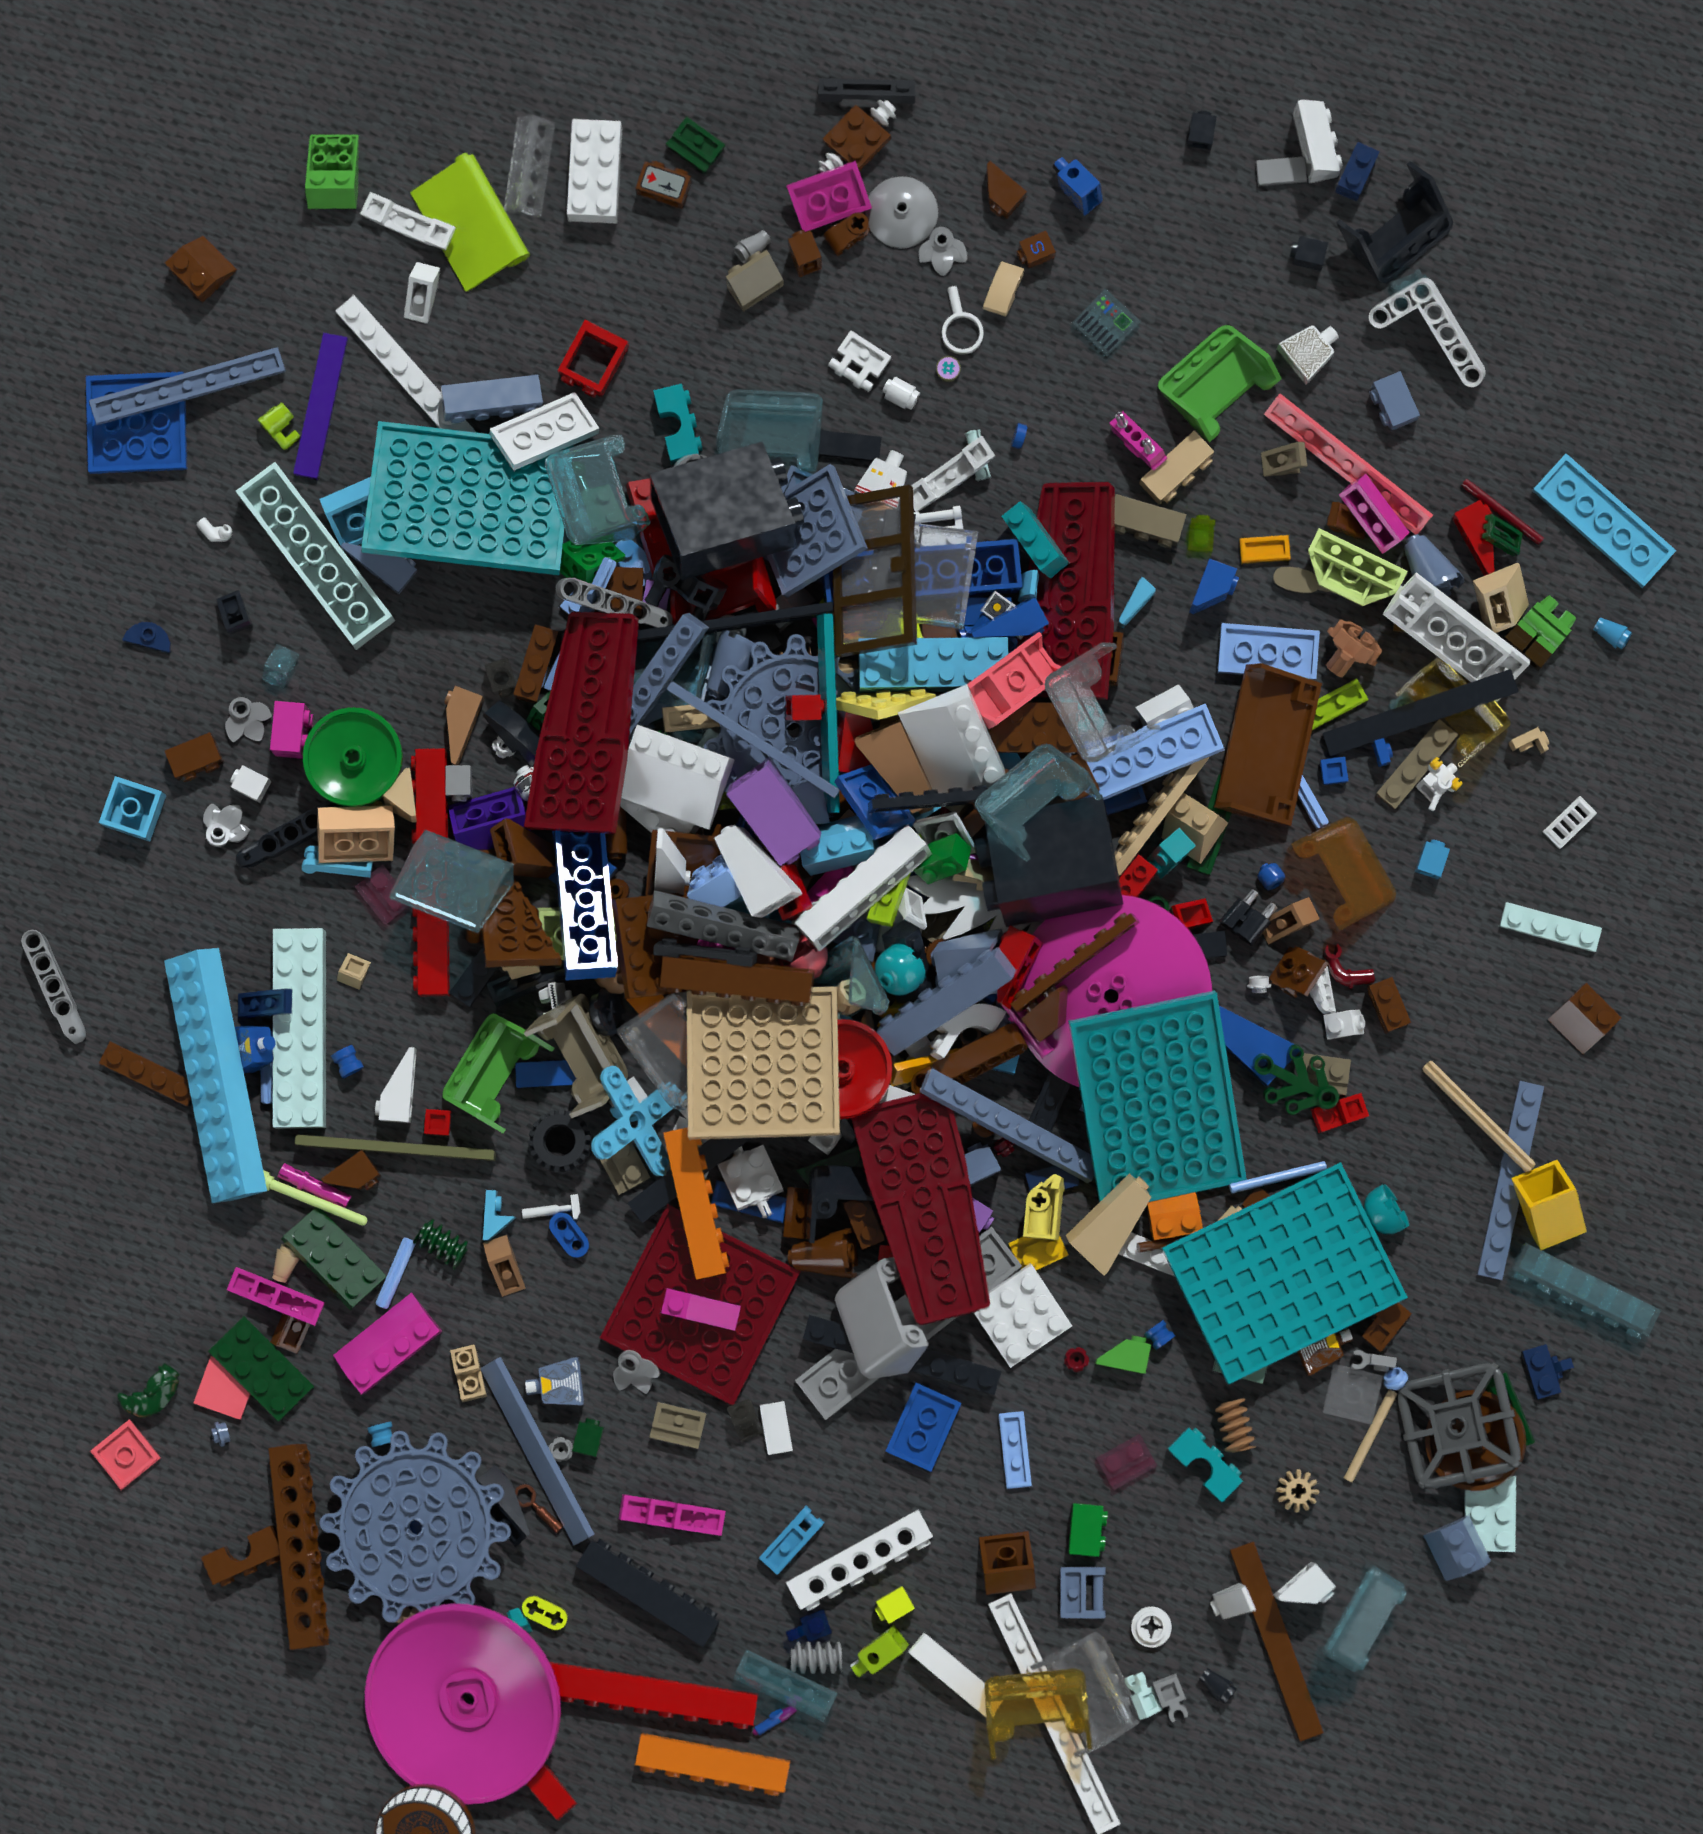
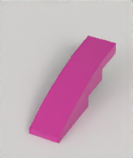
[227,1267,325,1326]
[618,1494,726,1536]

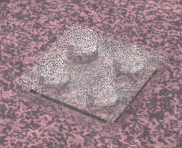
[1322,1364,1383,1425]

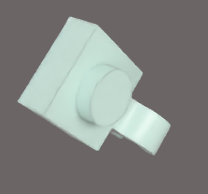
[1125,1672,1162,1720]

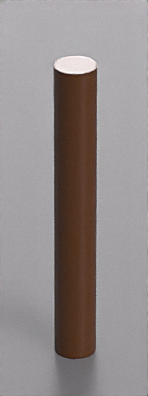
[1136,1235,1188,1253]

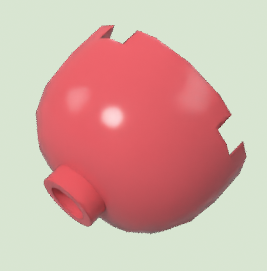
[778,935,828,979]

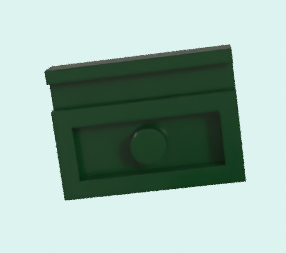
[666,116,726,174]

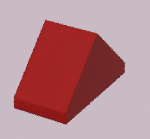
[1169,898,1213,929]

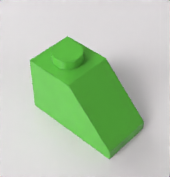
[1095,1336,1151,1374]

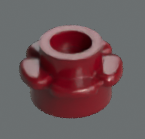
[992,1137,1015,1157]
[1064,1347,1089,1372]

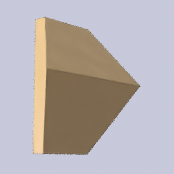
[383,768,417,822]

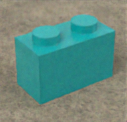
[1146,828,1196,879]

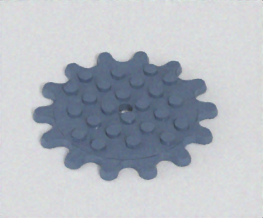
[703,634,880,818]
[320,1431,511,1622]

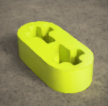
[522,1596,568,1630]

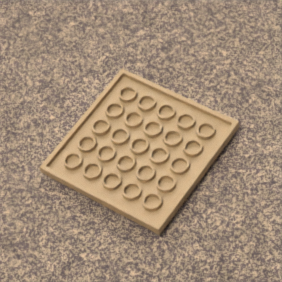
[687,987,840,1139]

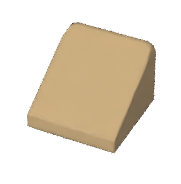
[337,953,371,989]

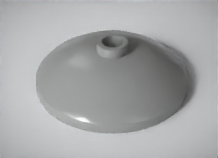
[865,177,938,248]

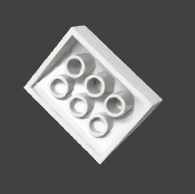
[898,685,1007,793]
[621,725,735,830]

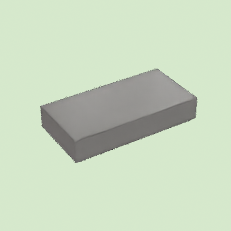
[1256,157,1307,186]

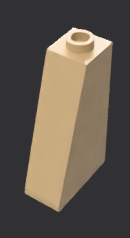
[1066,1173,1151,1276]

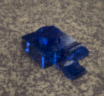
[786,1609,832,1642]

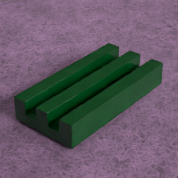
[1482,514,1522,556]

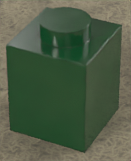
[572,1418,605,1457]

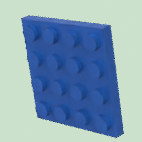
[86,372,187,474]

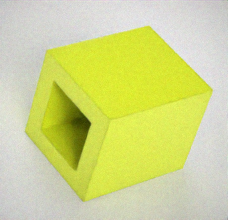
[874,1586,915,1624]

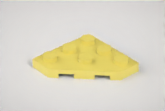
[836,688,936,720]

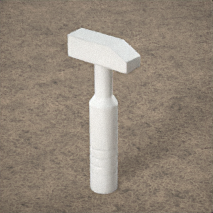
[522,1194,581,1220]

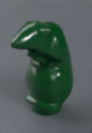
[117,1362,180,1418]

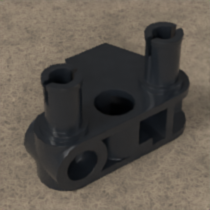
[644,554,728,621]

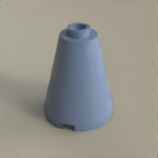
[1404,534,1464,596]
[706,630,755,701]

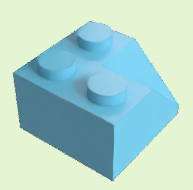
[99,776,166,841]

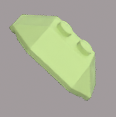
[1308,528,1408,606]

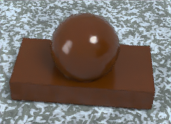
[1327,502,1366,540]

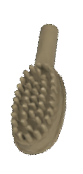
[1273,567,1336,594]

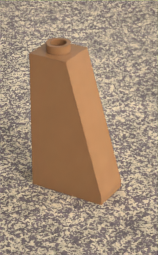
[855,719,933,814]

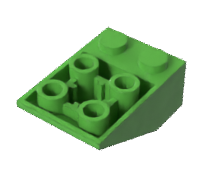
[305,135,359,209]

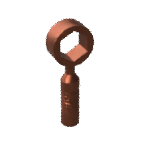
[515,1484,563,1533]

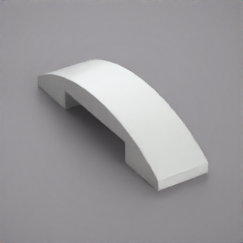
[360,192,456,250]
[911,436,995,512]

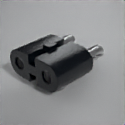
[1219,889,1277,946]

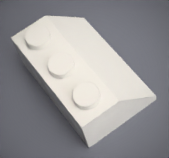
[1293,100,1343,183]

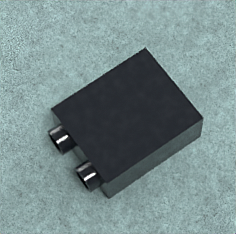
[650,441,804,581]
[975,795,1124,927]

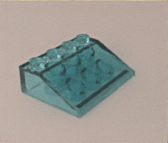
[389,830,513,933]

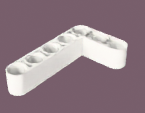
[1369,278,1486,387]

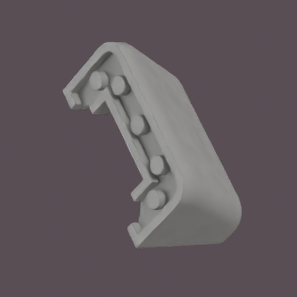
[835,1257,928,1379]

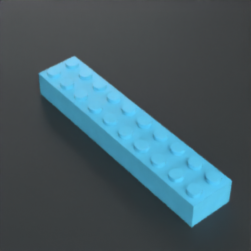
[164,948,267,1203]

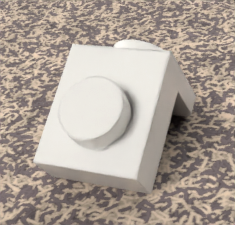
[1323,1010,1365,1040]

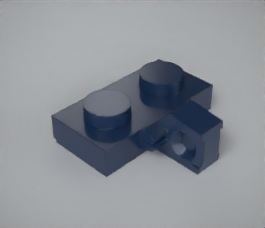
[1522,1344,1574,1399]

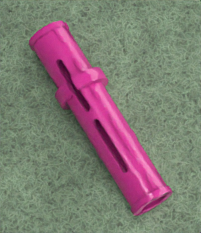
[996,999,1054,1059]
[277,1163,351,1208]

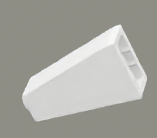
[714,825,802,918]

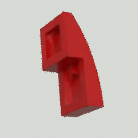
[1311,1093,1369,1133]

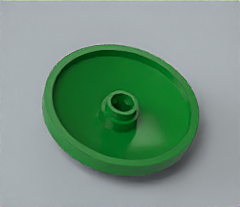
[303,707,403,807]

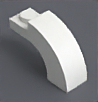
[930,1004,1006,1060]

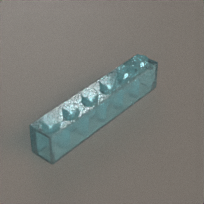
[1510,1243,1661,1340]

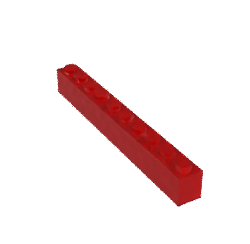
[411,748,450,997]
[549,1662,758,1729]

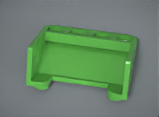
[1158,325,1282,443]

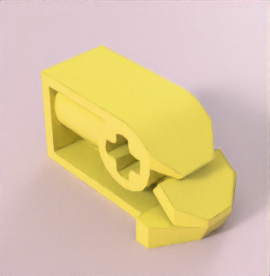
[1023,1174,1065,1241]

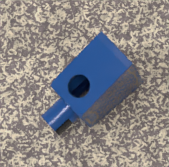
[1052,157,1103,216]

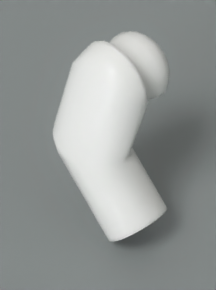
[196,517,232,542]

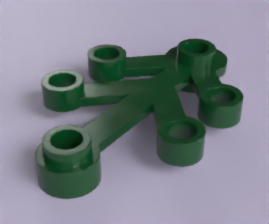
[1253,1044,1339,1115]

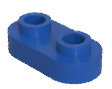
[549,1213,589,1258]

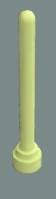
[263,1170,367,1226]

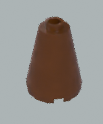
[788,1228,858,1278]

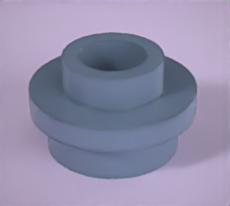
[211,1422,230,1447]

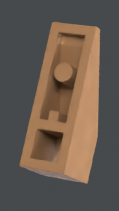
[444,686,484,765]

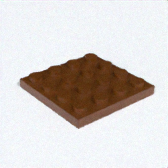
[611,892,706,999]

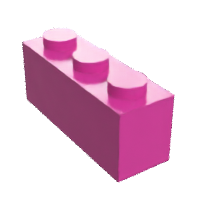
[1339,474,1409,554]

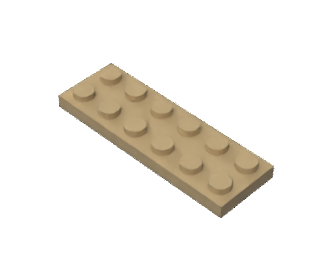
[1114,757,1209,875]

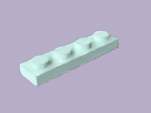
[1499,902,1602,952]

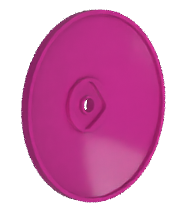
[1014,895,1212,1087]
[365,1604,561,1804]

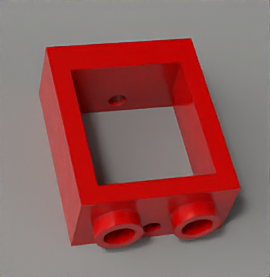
[558,320,629,398]
[1119,854,1158,898]

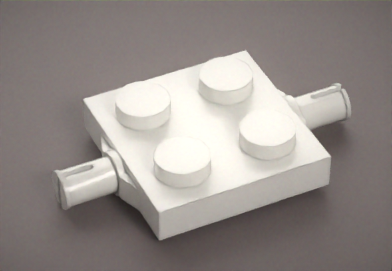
[718,1145,783,1218]

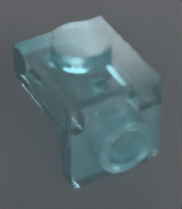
[262,644,299,688]

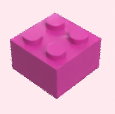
[270,701,314,759]

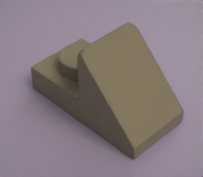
[1261,442,1307,477]

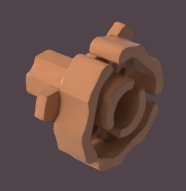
[1326,620,1382,678]

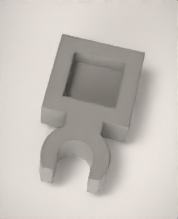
[1153,1674,1188,1722]

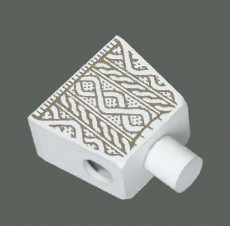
[1277,326,1339,384]

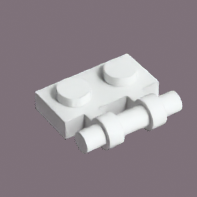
[828,331,891,392]

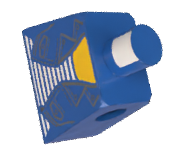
[235,1026,276,1073]

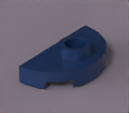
[122,622,171,653]

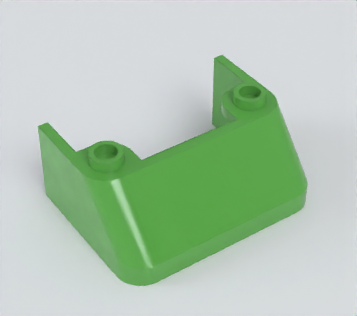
[443,1014,554,1133]

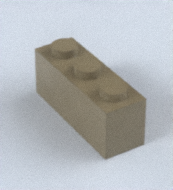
[1115,494,1186,548]

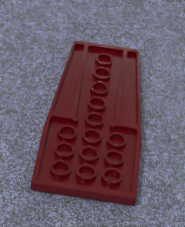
[1016,482,1115,700]
[524,612,639,834]
[851,1093,990,1325]

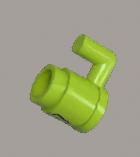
[257,402,301,449]

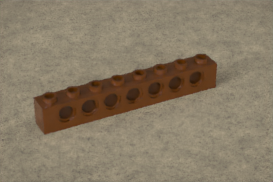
[268,1444,330,1650]

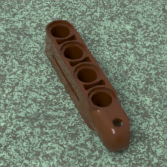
[911,1023,1028,1094]

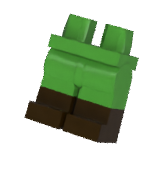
[1504,595,1576,671]

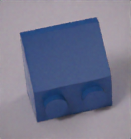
[1189,559,1239,614]

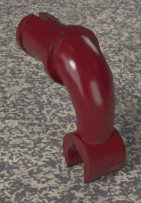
[1323,944,1375,989]

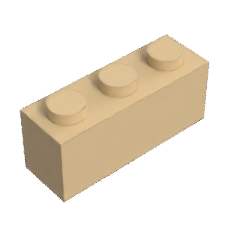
[1139,430,1214,505]

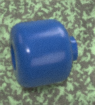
[1257,863,1285,890]

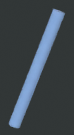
[1229,1161,1327,1194]

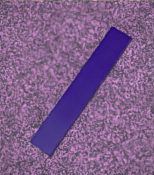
[293,333,348,480]

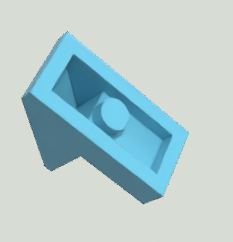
[483,1190,516,1241]

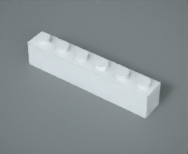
[795,825,932,952]

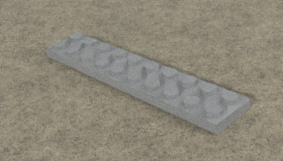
[795,1227,1022,1420]

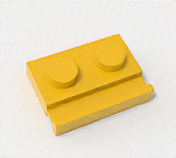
[1008,1235,1069,1270]

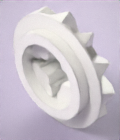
[1131,1606,1172,1647]

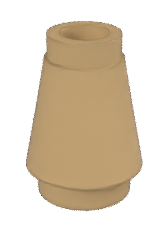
[272,1244,299,1283]

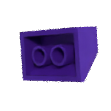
[448,787,531,857]

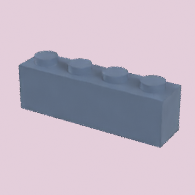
[441,375,543,423]

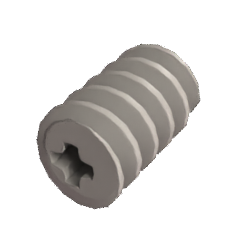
[791,1642,842,1674]

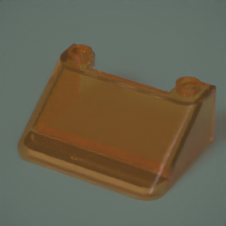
[1287,817,1396,934]

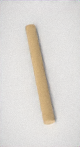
[1344,1389,1398,1483]

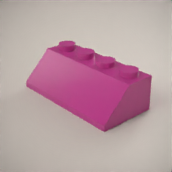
[333,1292,442,1394]

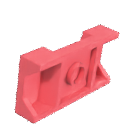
[966,632,1068,729]

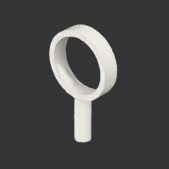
[942,286,983,354]

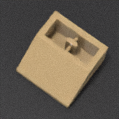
[1473,563,1529,633]

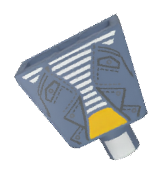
[525,1357,584,1405]

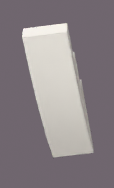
[908,1633,1004,1719]

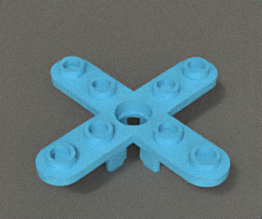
[591,1066,680,1176]

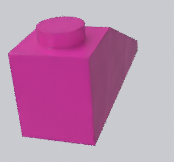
[661,1289,741,1331]

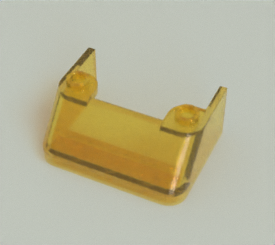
[1395,657,1511,768]
[984,1669,1092,1760]

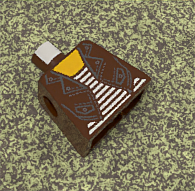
[1297,1327,1353,1376]

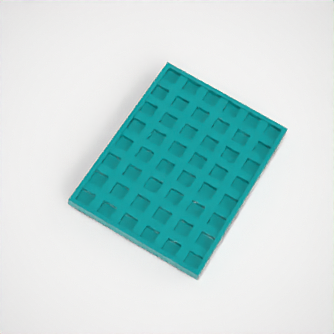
[1161,1162,1408,1384]

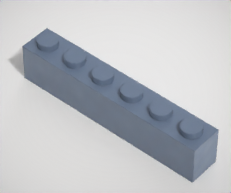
[877,947,1016,1056]

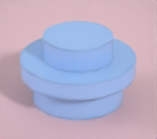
[1384,1368,1408,1390]

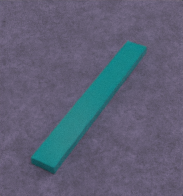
[817,614,840,813]

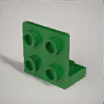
[560,536,625,584]

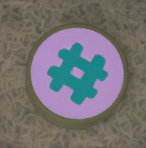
[936,356,961,382]

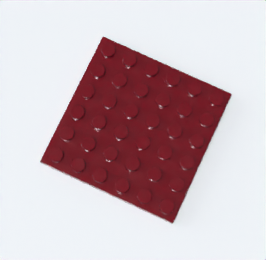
[600,1204,801,1405]

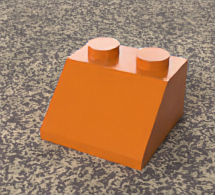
[1146,1192,1203,1241]

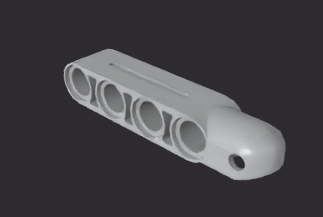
[556,578,673,628]
[21,930,86,1044]

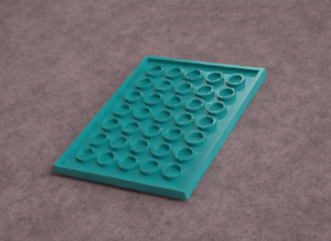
[361,421,574,575]
[1068,991,1247,1203]

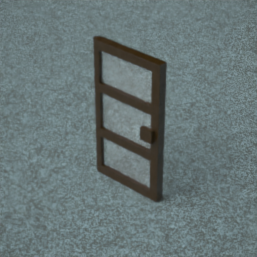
[833,484,917,657]

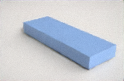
[999,1411,1032,1489]

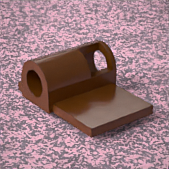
[1269,946,1329,999]

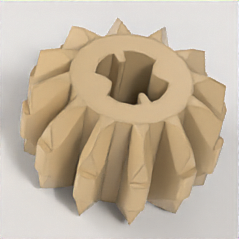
[1276,1469,1319,1512]

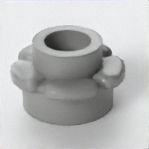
[549,1437,573,1462]

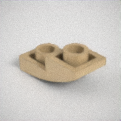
[983,261,1024,316]
[952,858,994,891]
[450,1344,487,1402]

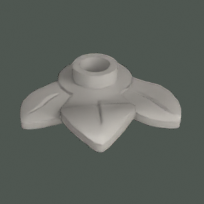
[919,227,967,276]
[225,697,272,742]
[203,804,250,847]
[613,1350,660,1394]

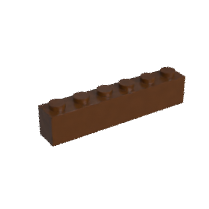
[660,955,815,1006]

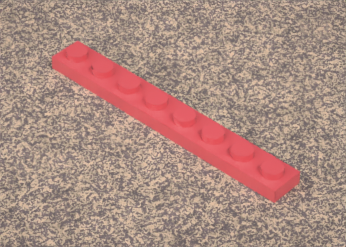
[1264,394,1433,535]

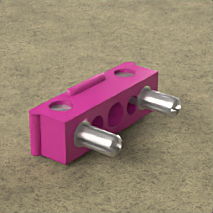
[1109,411,1168,470]

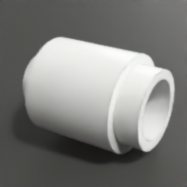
[882,377,920,410]

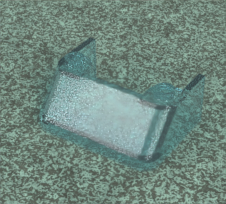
[975,744,1102,861]
[1316,1563,1407,1673]

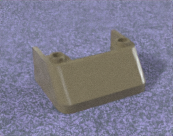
[524,994,628,1118]

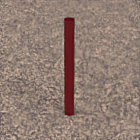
[1461,479,1544,545]

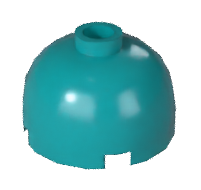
[874,944,925,995]
[1363,1184,1409,1235]

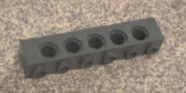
[647,890,799,962]

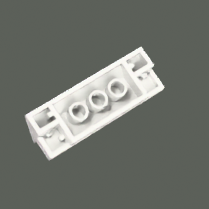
[1383,572,1530,702]

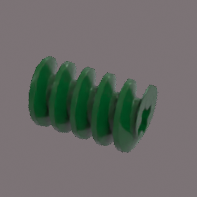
[413,1219,468,1270]

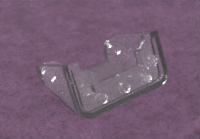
[901,524,978,631]
[617,993,688,1110]

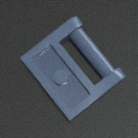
[1060,1567,1106,1618]

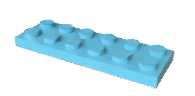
[1532,454,1676,588]

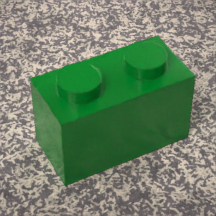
[913,833,972,885]
[1068,1503,1107,1557]

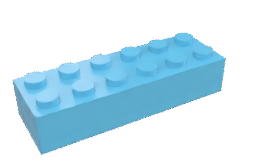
[858,637,1008,693]

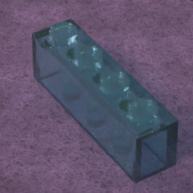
[733,1649,838,1722]

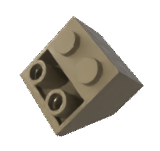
[726,250,784,312]

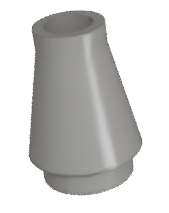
[734,230,771,263]

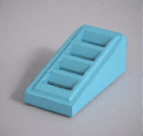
[1118,577,1156,628]

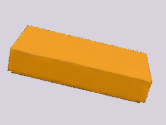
[1239,535,1291,564]

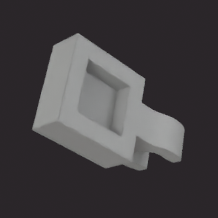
[1351,1350,1397,1372]

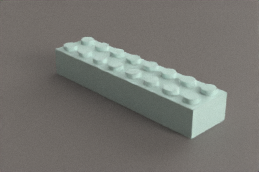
[236,462,395,650]
[273,928,326,1129]

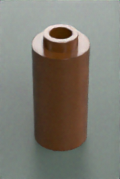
[605,806,627,860]

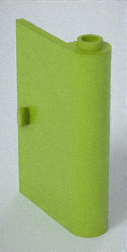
[410,153,530,292]

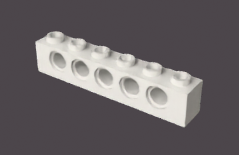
[786,1510,933,1611]

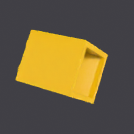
[1511,1160,1587,1250]

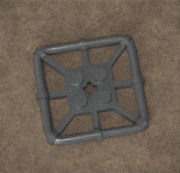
[1398,1363,1521,1489]

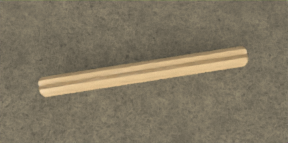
[1423,1061,1535,1172]

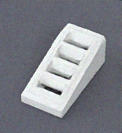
[1543,796,1597,849]
[898,888,927,930]

